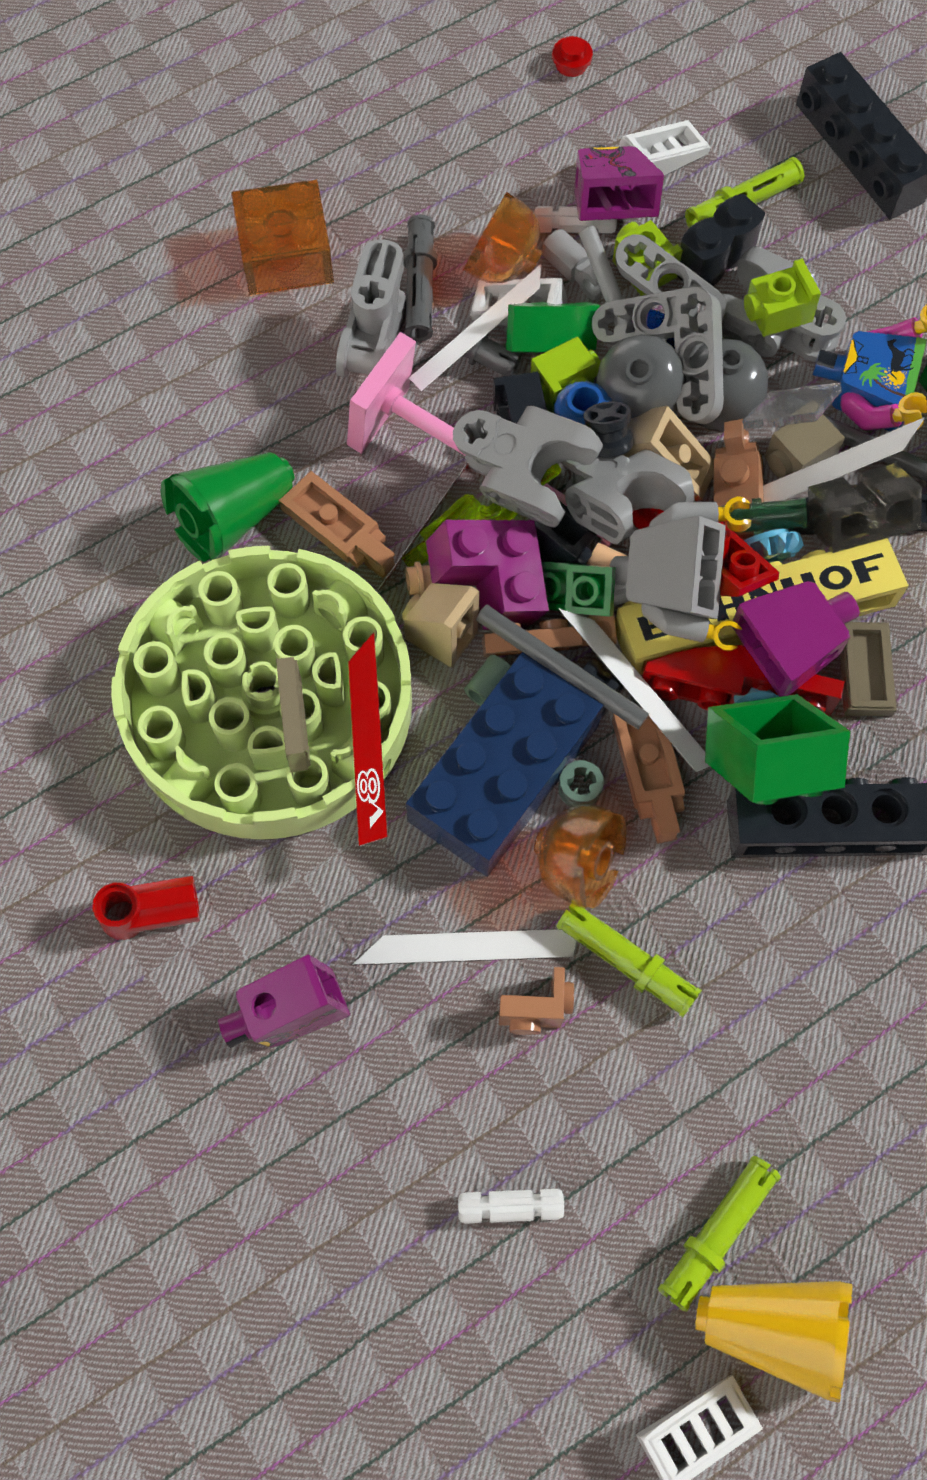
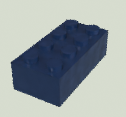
[406,652,604,877]

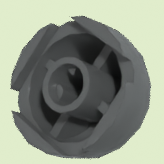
[596,334,687,419]
[689,338,769,432]

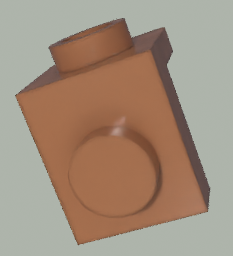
[498,967,574,1035]

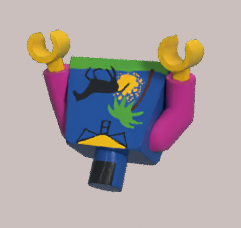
[812,304,927,432]

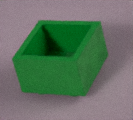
[705,694,850,805]

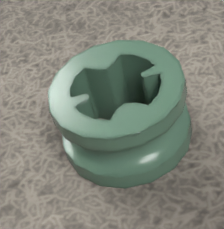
[558,760,604,809]

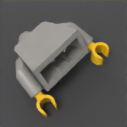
[610,496,751,651]

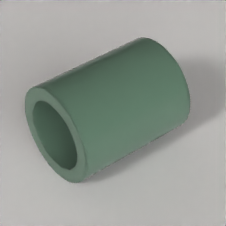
[464,655,511,706]

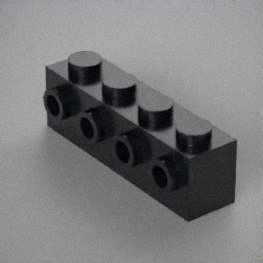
[796,52,927,220]

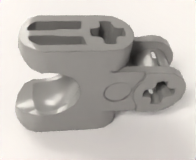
[336,240,406,377]
[722,246,846,362]
[453,406,603,527]
[562,449,694,544]

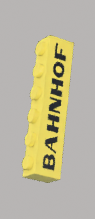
[615,537,909,675]

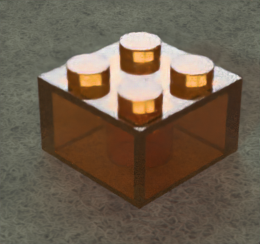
[231,179,334,296]

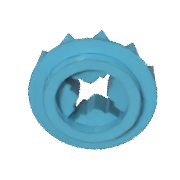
[744,529,804,563]

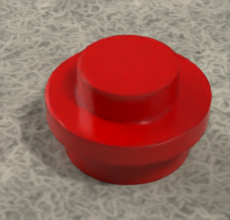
[552,36,593,77]

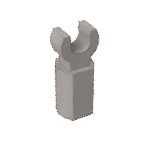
[542,229,602,301]

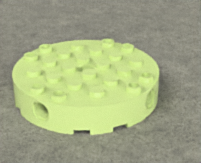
[111,546,412,840]

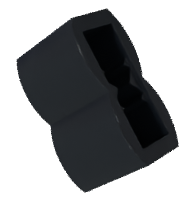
[677,194,765,286]

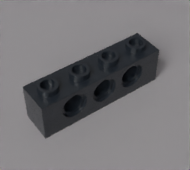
[727,777,927,858]

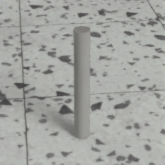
[579,226,634,326]

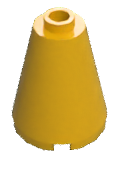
[695,1281,852,1403]

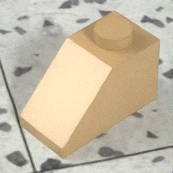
[623,406,714,501]
[402,583,479,668]

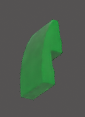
[506,302,600,352]
[541,561,616,617]

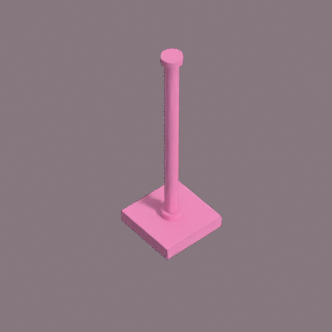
[347,332,612,547]

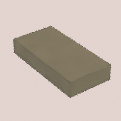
[840,622,897,717]
[276,657,311,772]

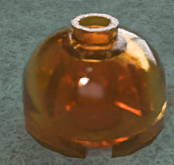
[463,191,543,284]
[534,805,627,909]

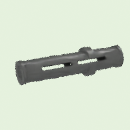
[403,214,438,342]

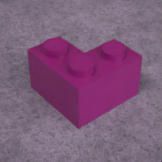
[426,520,549,630]

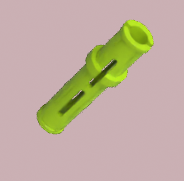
[685,157,804,228]
[556,901,702,1018]
[658,1155,781,1312]

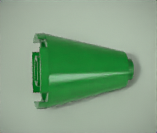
[160,452,295,562]

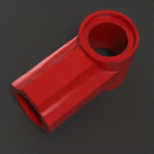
[92,876,200,940]

